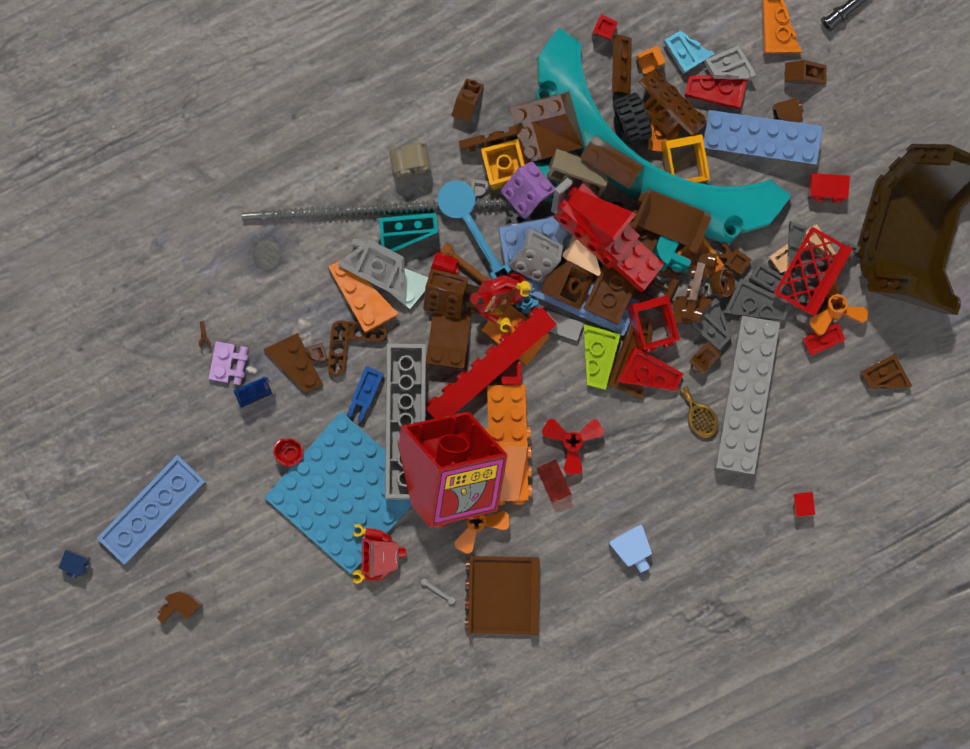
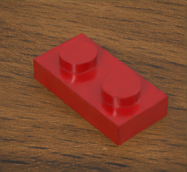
[802,323,846,356]

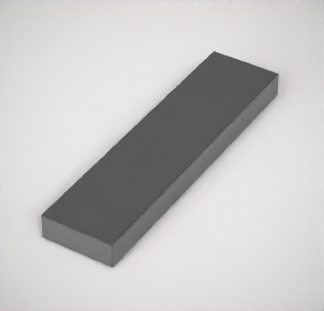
[749,262,824,317]

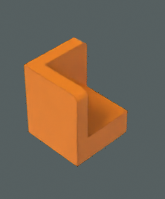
[636,45,666,75]

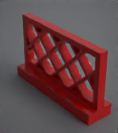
[773,227,853,316]

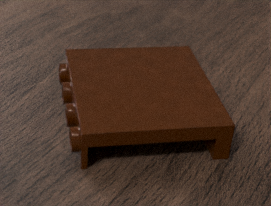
[465,556,540,635]

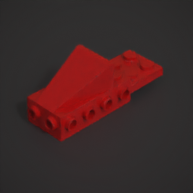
[553,184,664,292]

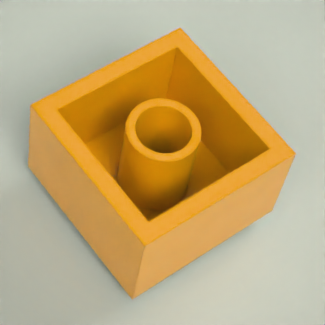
[481,139,526,190]

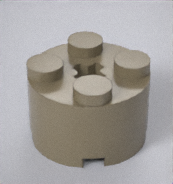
[389,143,431,178]

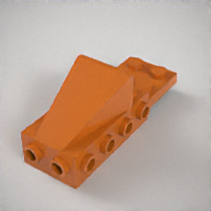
[484,385,532,505]

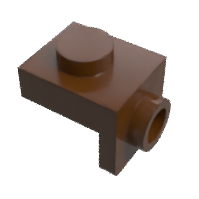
[689,341,722,374]

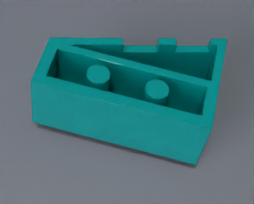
[379,212,438,252]

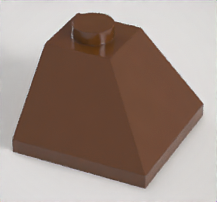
[541,261,595,310]

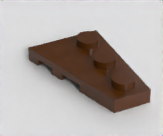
[459,126,517,153]
[263,333,323,393]

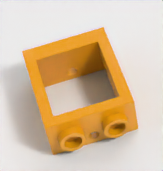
[661,134,710,184]

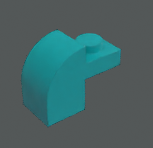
[653,235,691,274]

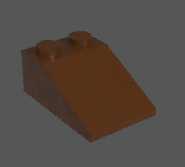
[426,312,472,370]

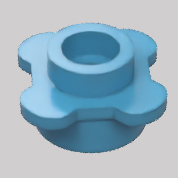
[516,295,539,314]

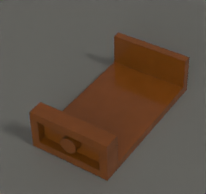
[631,188,712,253]

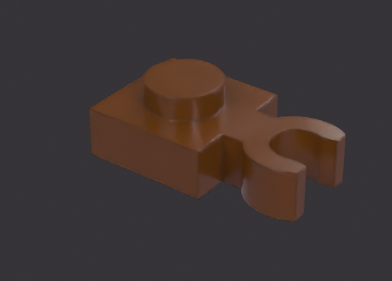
[716,243,752,275]

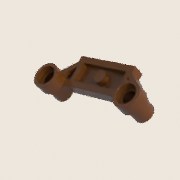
[681,252,717,324]

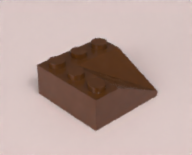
[510,91,585,163]

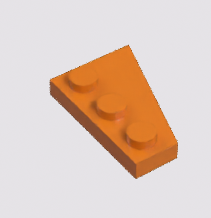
[762,0,802,54]

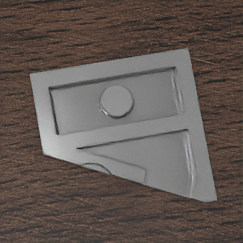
[705,45,756,80]

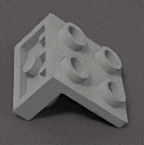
[509,228,563,283]

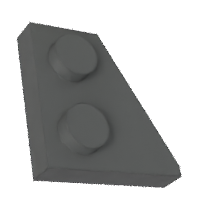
[690,298,732,350]

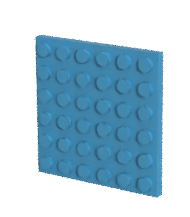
[265,412,411,574]

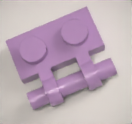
[209,341,248,385]

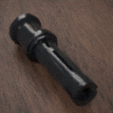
[821,0,866,32]

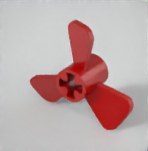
[542,419,604,474]

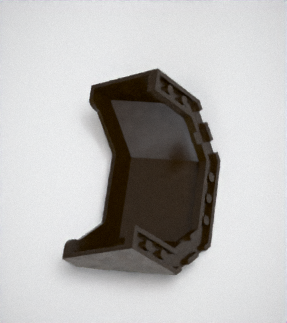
[855,144,970,315]

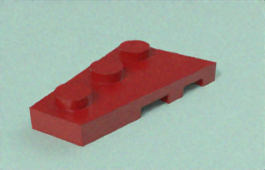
[684,75,747,110]
[617,347,684,391]

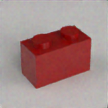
[808,173,850,204]

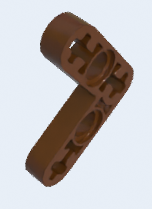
[327,320,387,376]

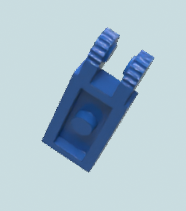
[347,366,384,422]

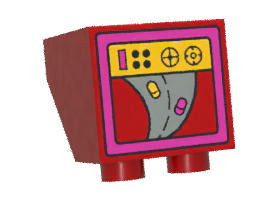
[398,412,508,528]

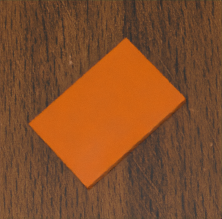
[481,304,550,366]

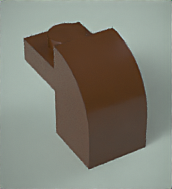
[157,591,202,623]

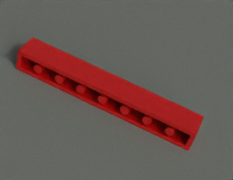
[426,307,557,419]

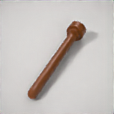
[439,242,516,306]

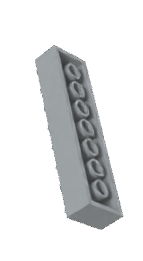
[714,316,780,474]
[385,344,426,500]

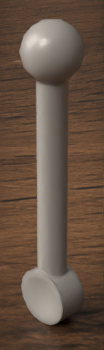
[421,578,455,604]

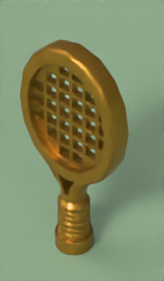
[679,386,719,438]

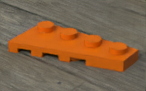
[328,260,399,333]

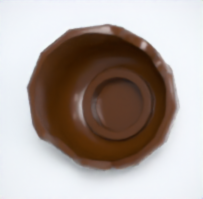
[710,268,735,298]

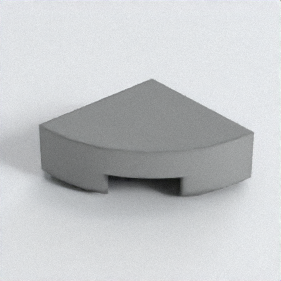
[471,179,490,198]

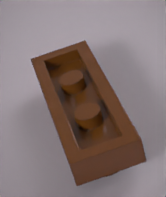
[612,35,632,95]

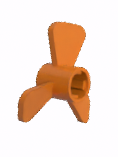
[809,279,868,336]
[455,511,509,554]

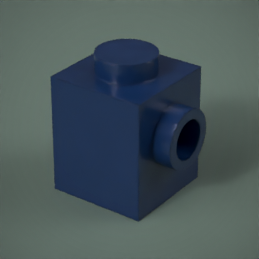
[58,550,91,579]

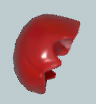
[273,438,304,467]

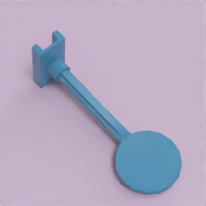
[437,181,511,279]

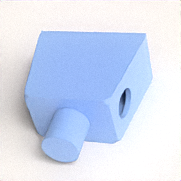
[609,524,652,573]

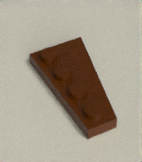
[607,315,653,399]

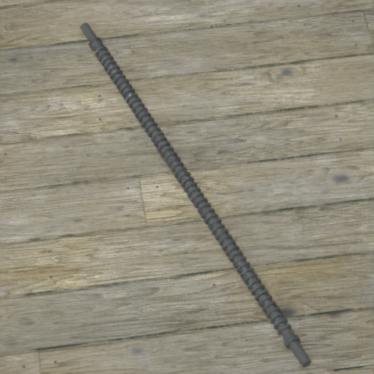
[242,193,604,221]

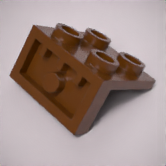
[423,269,469,319]

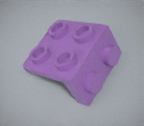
[501,161,555,218]

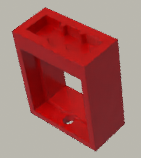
[627,295,680,353]

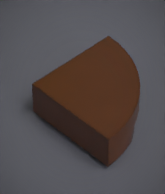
[303,343,328,363]

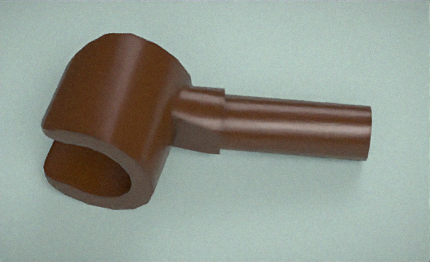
[199,321,211,348]

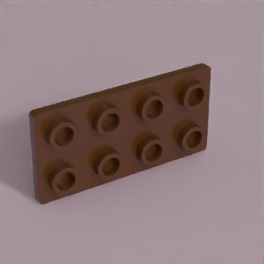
[639,69,707,136]

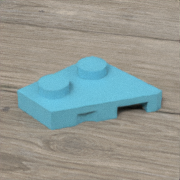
[663,31,715,74]

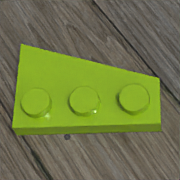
[584,325,621,390]

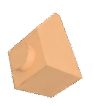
[562,236,601,276]

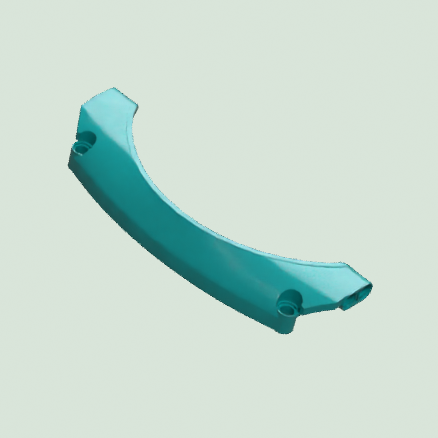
[533,28,791,245]

